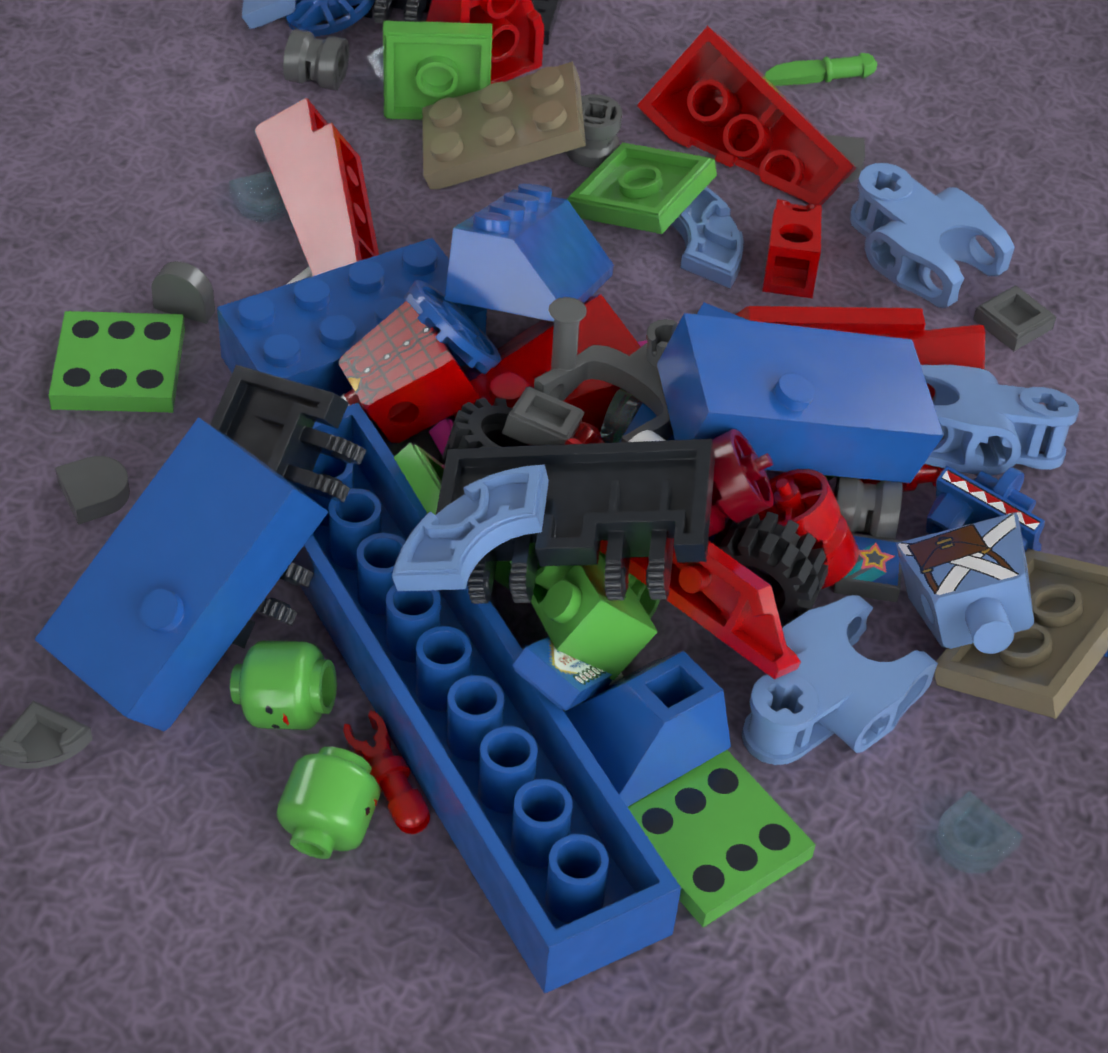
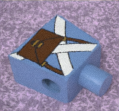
[896,513,1034,654]

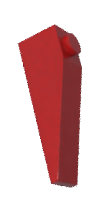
[426,0,544,84]
[637,26,857,205]

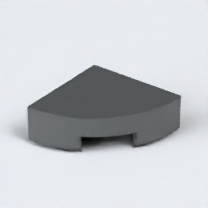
[0,701,93,769]

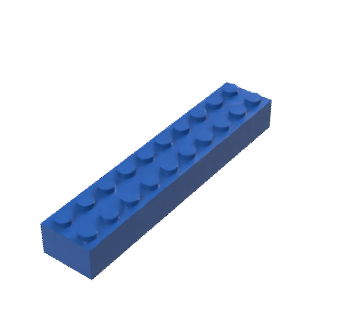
[292,403,681,994]

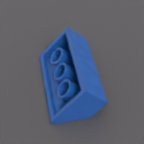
[444,184,614,322]

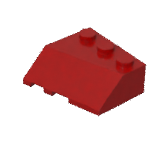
[453,294,643,433]

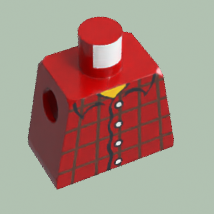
[338,301,481,443]

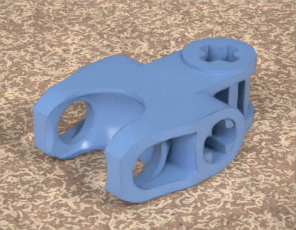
[850,163,1015,308]
[921,365,1079,475]
[742,595,938,765]

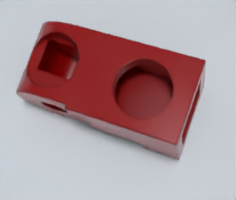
[762,199,822,299]

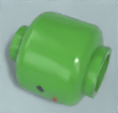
[230,641,337,730]
[276,747,381,859]

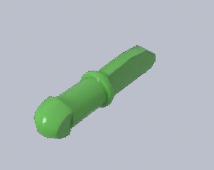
[765,53,877,86]

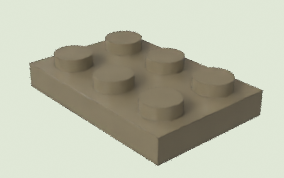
[422,62,586,189]
[934,549,1108,719]

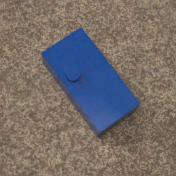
[657,313,944,483]
[34,417,329,731]

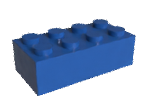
[217,238,487,397]

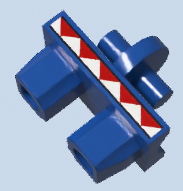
[926,466,1045,552]

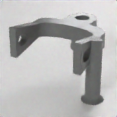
[534,297,677,442]

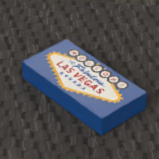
[512,637,613,711]

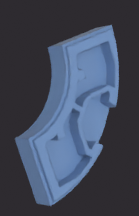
[671,187,743,288]
[392,465,549,591]

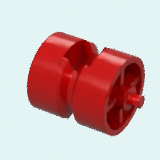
[758,469,859,589]

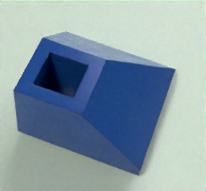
[563,651,731,807]

